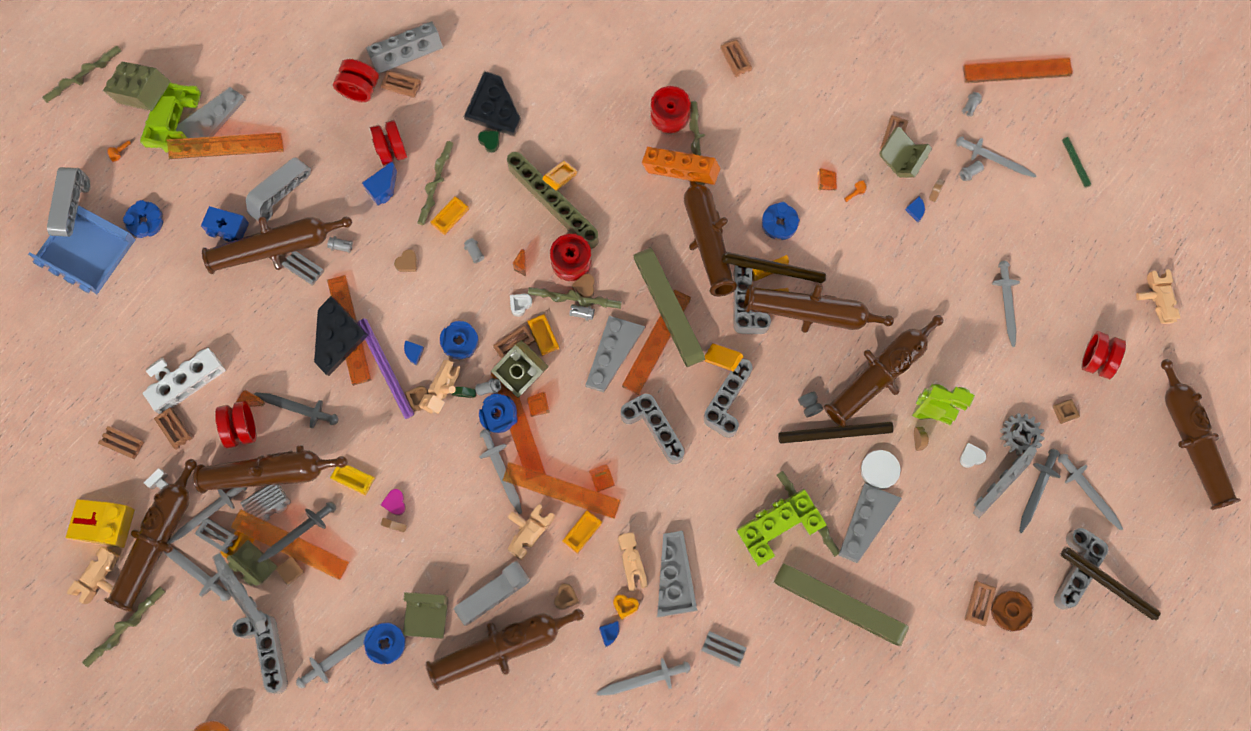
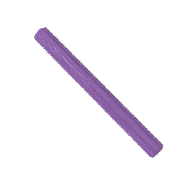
[357,318,414,419]

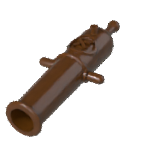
[684,180,737,297]
[202,216,352,274]
[744,284,894,333]
[824,315,944,427]
[1161,359,1241,510]
[193,446,348,494]
[104,459,197,612]
[426,609,584,690]

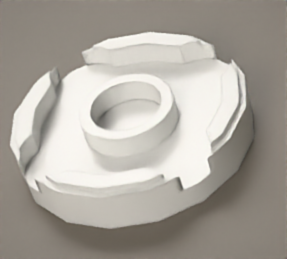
[861,450,901,489]

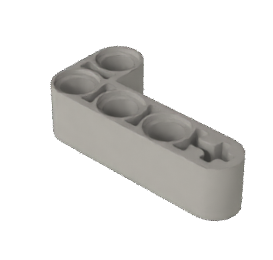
[246,157,311,222]
[47,167,90,237]
[733,265,771,334]
[704,359,752,438]
[621,394,684,464]
[1054,528,1108,610]
[454,561,530,626]
[232,614,288,694]

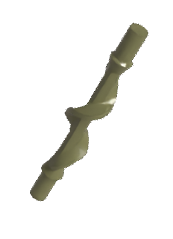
[42,46,121,103]
[689,101,705,185]
[417,141,453,225]
[528,287,622,309]
[776,471,840,557]
[82,587,166,667]

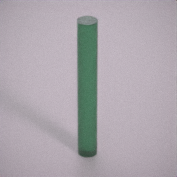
[1062,137,1092,188]

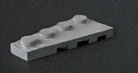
[176,87,246,152]
[586,316,645,392]
[973,446,1037,518]
[838,483,902,563]

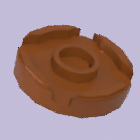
[991,591,1033,632]

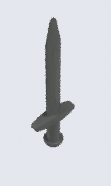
[254,392,339,428]
[1019,449,1061,533]
[258,502,336,563]

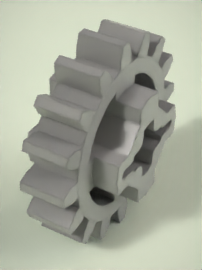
[1000,413,1045,456]

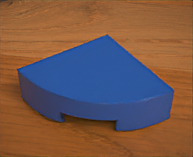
[905,197,925,223]
[404,340,424,365]
[599,621,619,647]

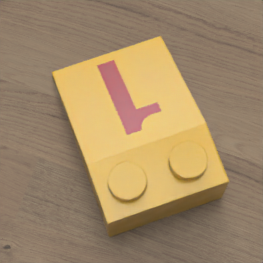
[65,499,135,548]

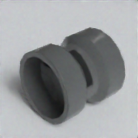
[798,392,824,417]

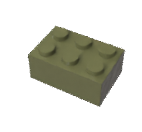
[103,61,171,111]

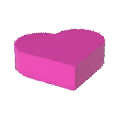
[380,489,406,515]

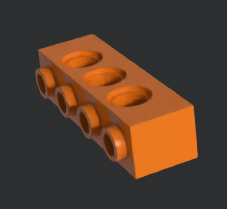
[641,147,720,185]

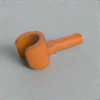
[107,140,131,162]
[844,180,867,202]

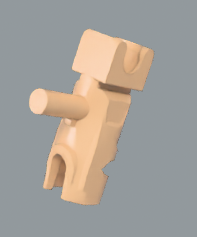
[1136,269,1181,324]
[419,360,461,414]
[508,504,555,561]
[618,532,648,591]
[67,546,119,604]

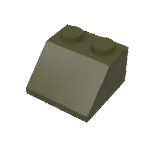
[491,340,549,398]

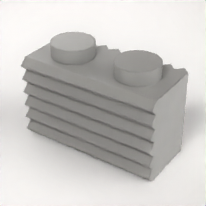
[240,485,290,525]

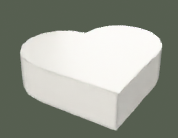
[510,294,532,317]
[960,443,986,468]

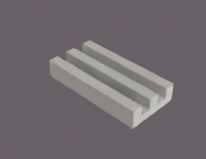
[282,251,324,286]
[195,518,238,554]
[701,631,747,667]

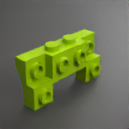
[140,82,201,153]
[912,384,975,426]
[736,489,827,566]

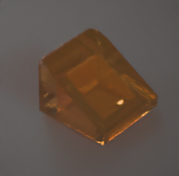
[818,168,837,190]
[513,249,526,276]
[236,390,265,407]
[527,392,550,417]
[589,464,615,492]

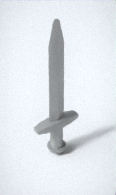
[956,137,1036,177]
[992,261,1020,347]
[479,429,522,514]
[1058,454,1123,530]
[168,487,247,544]
[165,548,231,601]
[296,630,369,688]
[597,658,691,696]

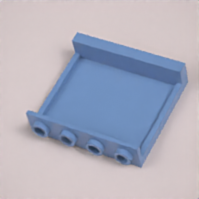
[28,205,136,294]

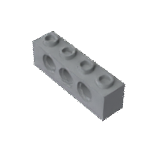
[366,22,443,74]

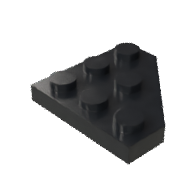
[464,71,521,137]
[314,296,368,376]

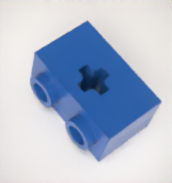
[201,206,249,242]

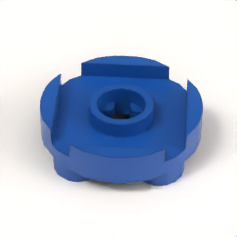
[123,200,163,238]
[762,202,799,240]
[440,321,479,360]
[479,394,517,433]
[364,623,406,664]

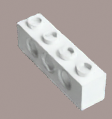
[142,348,226,414]

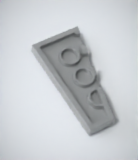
[657,531,697,618]
[213,553,267,634]

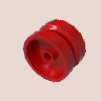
[333,59,379,102]
[650,86,691,133]
[370,119,408,166]
[550,234,592,281]
[1081,331,1126,380]
[215,401,256,449]

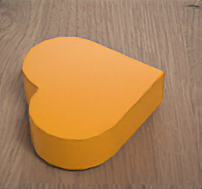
[613,594,639,620]

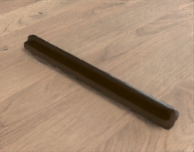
[722,252,826,283]
[778,422,894,444]
[1060,547,1161,620]

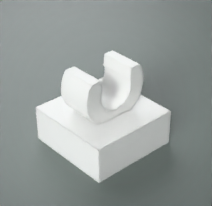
[146,357,170,381]
[144,468,168,490]

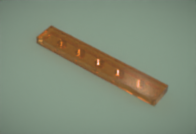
[963,57,1073,83]
[167,133,284,159]
[327,275,372,386]
[622,289,691,395]
[491,372,546,481]
[502,462,621,519]
[231,509,350,580]

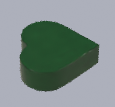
[478,131,500,153]
[451,387,477,398]

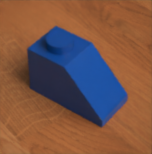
[362,162,397,206]

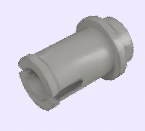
[962,92,982,116]
[959,160,984,181]
[327,236,353,253]
[464,238,484,263]
[569,304,594,321]
[475,378,501,396]

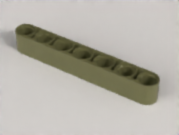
[507,152,599,249]
[633,247,705,368]
[774,564,909,646]

